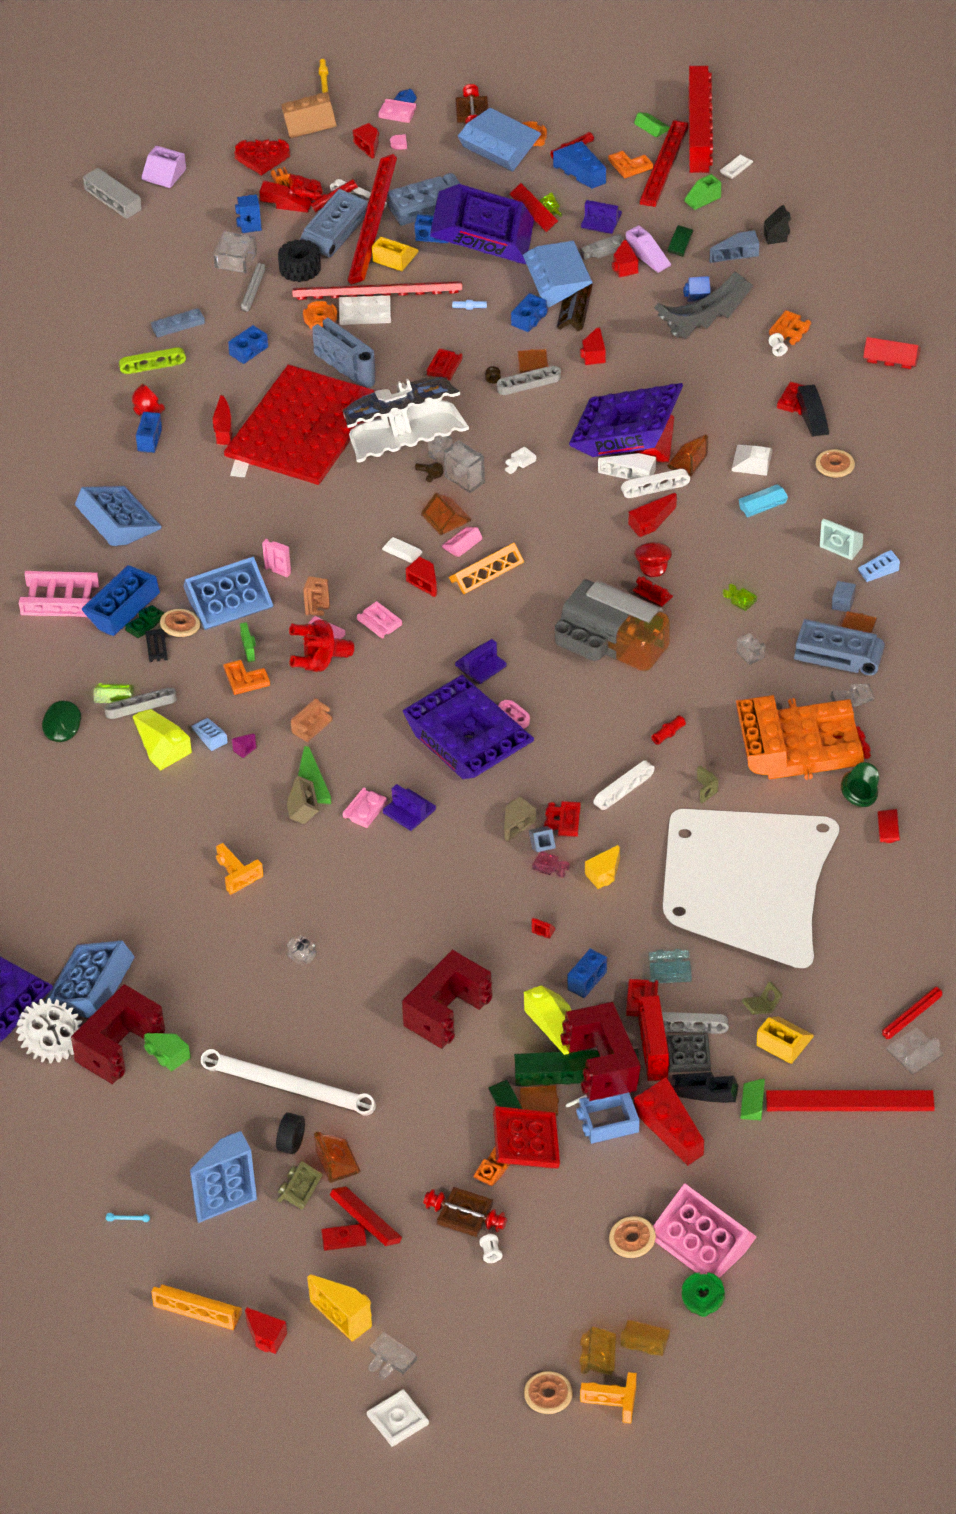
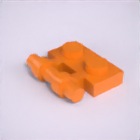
[769,310,811,345]

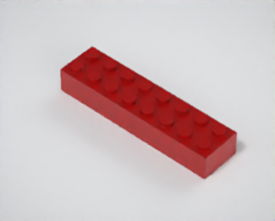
[689,66,713,173]

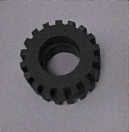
[278,239,321,282]

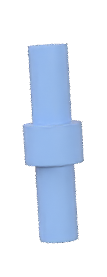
[452,300,487,310]

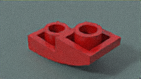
[878,809,900,843]

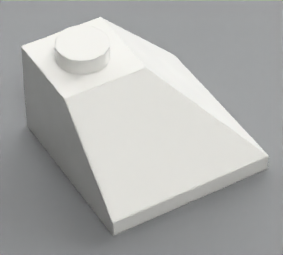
[732,445,772,476]

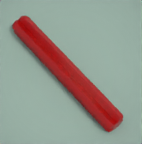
[882,987,943,1039]

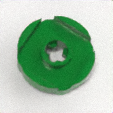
[681,1272,726,1317]

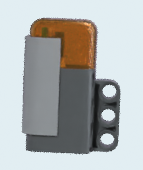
[555,579,670,671]

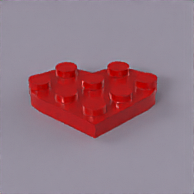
[234,139,290,176]

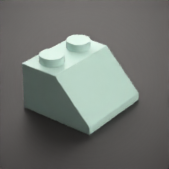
[820,519,863,560]

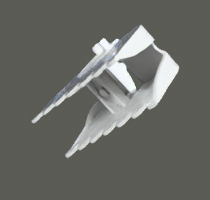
[343,377,469,462]

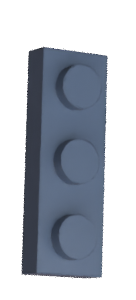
[151,308,205,338]

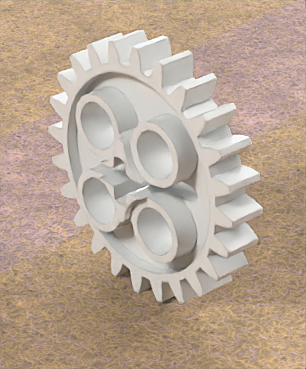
[16,998,82,1063]

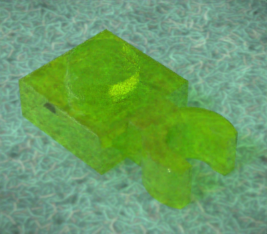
[539,192,562,217]
[723,584,757,611]

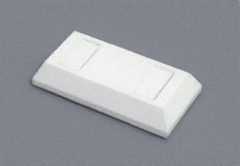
[720,155,753,179]
[382,537,422,563]

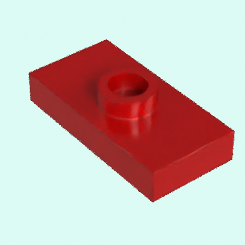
[321,1224,366,1251]

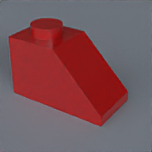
[353,123,379,159]
[612,240,638,278]
[580,327,606,365]
[406,556,437,597]
[245,1307,287,1354]

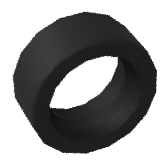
[276,1112,305,1154]

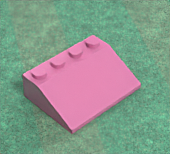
[653,1183,756,1278]

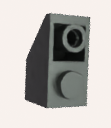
[764,205,791,245]

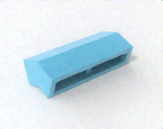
[738,484,788,518]

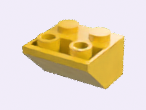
[372,237,418,271]
[757,1016,814,1064]

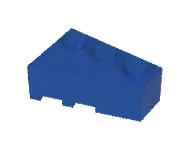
[553,141,606,188]

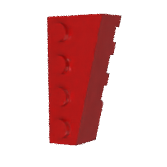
[634,1077,704,1166]

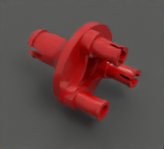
[289,620,354,672]

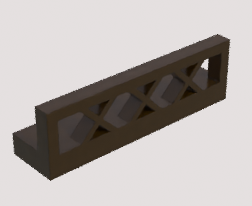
[557,283,593,331]

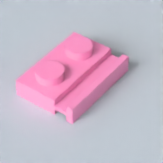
[379,99,416,123]
[262,539,291,577]
[357,601,402,639]
[343,787,388,828]

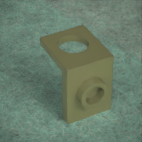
[697,765,719,803]
[742,982,783,1015]

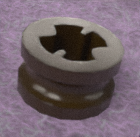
[485,366,501,384]

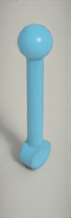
[106,1213,150,1222]

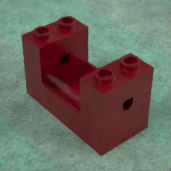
[402,949,493,1049]
[71,984,165,1085]
[560,1002,641,1101]

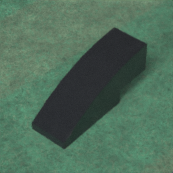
[796,384,829,437]
[671,1072,739,1103]

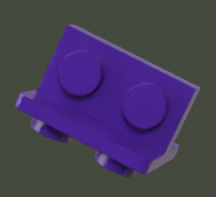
[581,200,622,234]
[455,639,507,684]
[383,784,436,831]

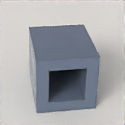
[832,581,856,613]
[529,826,556,852]

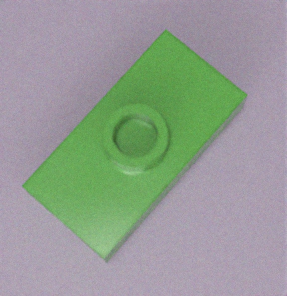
[240,622,256,662]

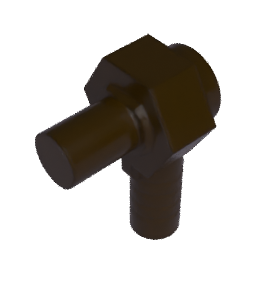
[415,462,444,483]

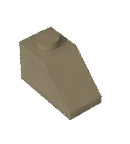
[287,776,319,824]
[504,796,536,842]

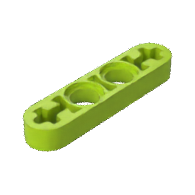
[119,347,186,374]

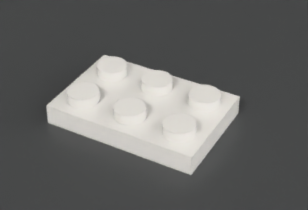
[339,295,391,325]

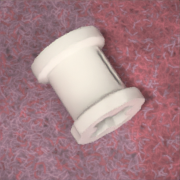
[768,333,788,356]
[479,1234,502,1263]

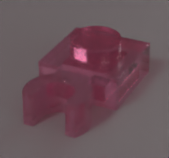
[532,851,570,878]

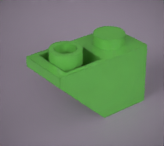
[684,174,721,210]
[144,1033,190,1072]

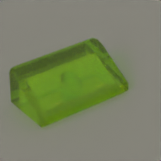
[94,684,134,703]

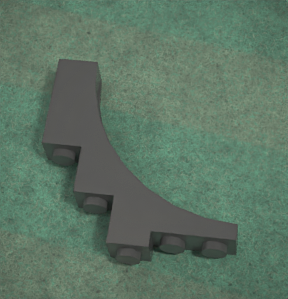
[654,271,753,339]

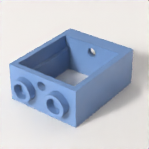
[576,1093,639,1144]

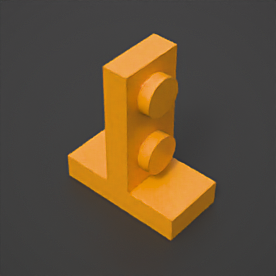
[216,843,263,895]
[580,1372,637,1423]

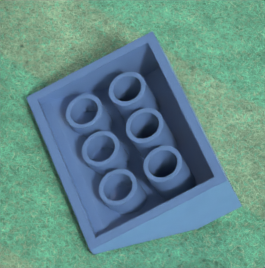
[458,108,541,172]
[523,241,593,308]
[75,486,162,546]
[183,557,273,630]
[44,941,135,1018]
[190,1131,257,1223]

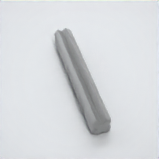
[241,263,265,311]

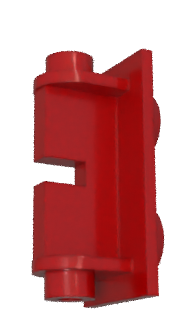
[632,576,673,607]

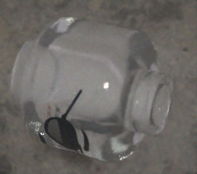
[286,935,317,965]

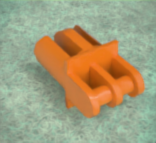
[270,167,291,188]

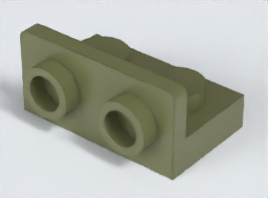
[277,1161,323,1210]

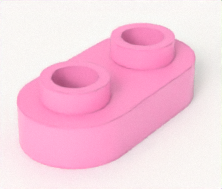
[498,700,530,729]

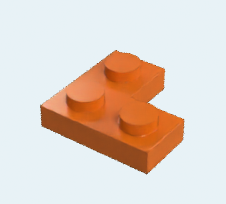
[608,151,653,179]
[223,660,270,695]

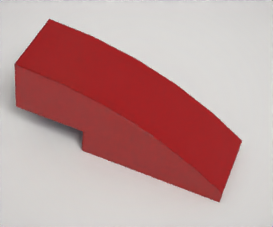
[259,181,312,213]
[212,395,232,445]

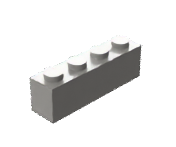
[83,168,142,219]

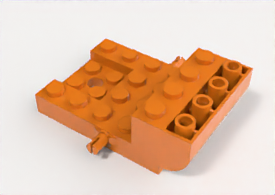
[736,695,864,780]

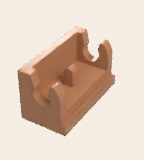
[303,576,330,616]
[291,698,333,742]

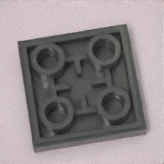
[667,1034,711,1072]

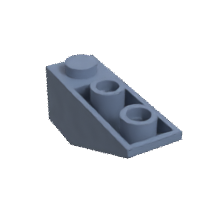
[709,230,759,263]

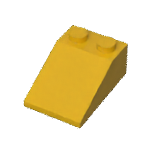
[307,1274,372,1341]

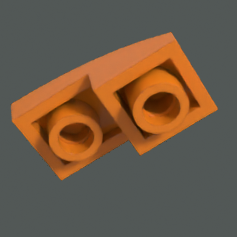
[473,1146,510,1186]

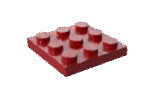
[493,1106,560,1169]

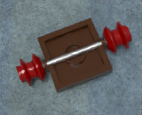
[455,84,489,124]
[423,1187,507,1237]

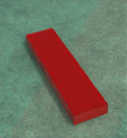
[509,183,558,232]
[330,1186,402,1246]

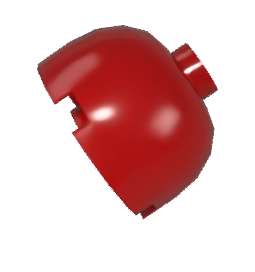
[132,383,165,416]

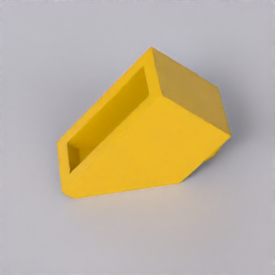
[585,845,620,889]

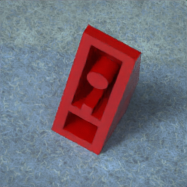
[628,492,677,537]

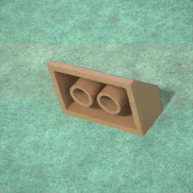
[281,92,337,139]

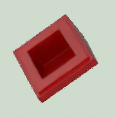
[532,918,555,939]

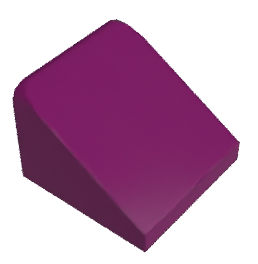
[232,734,256,758]

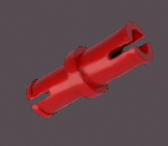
[651,715,686,745]

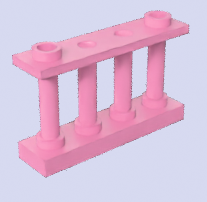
[19,571,99,617]

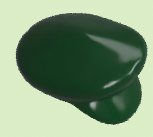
[42,700,81,742]
[841,762,879,807]

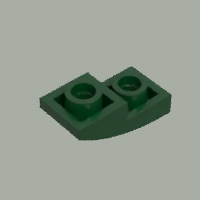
[668,225,694,257]
[125,605,164,638]
[488,1080,522,1109]

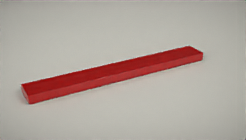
[640,120,689,207]
[766,1090,935,1111]

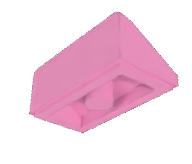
[442,527,482,557]

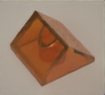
[667,434,708,477]
[421,493,471,535]
[314,1131,360,1183]

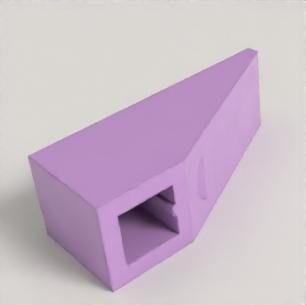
[626,225,671,273]

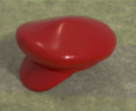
[634,542,672,577]

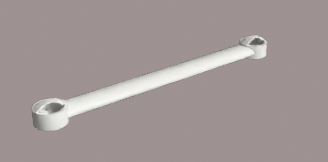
[201,1049,376,1116]

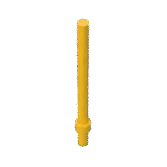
[318,59,328,93]

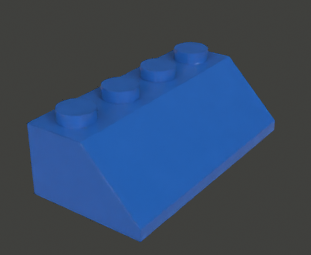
[82,565,160,636]

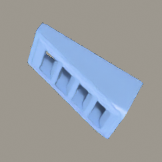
[858,550,900,582]
[191,718,228,751]

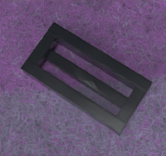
[145,629,168,663]

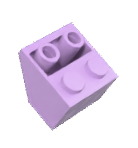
[142,146,186,188]

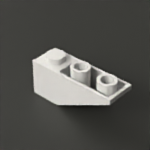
[598,453,656,484]

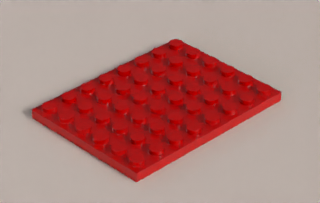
[224,364,376,485]

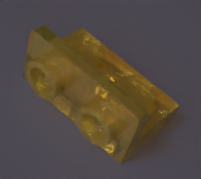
[621,1320,670,1356]
[579,1326,616,1375]

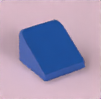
[393,89,417,103]

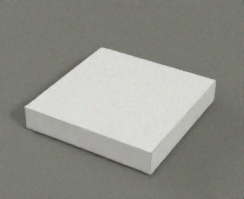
[367,1389,429,1447]

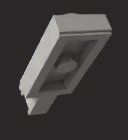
[581,234,625,260]

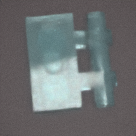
[649,949,692,983]

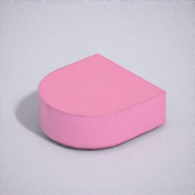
[390,134,407,150]

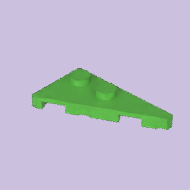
[298,746,331,804]

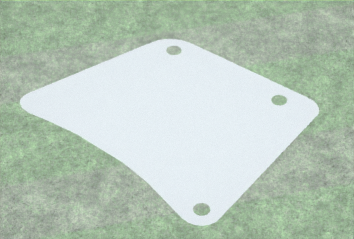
[663,809,839,968]

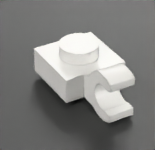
[505,447,536,474]

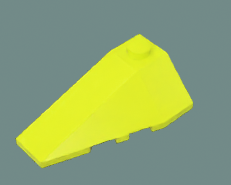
[133,709,192,771]
[524,985,571,1055]

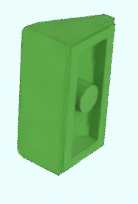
[634,112,670,137]
[740,1079,765,1121]

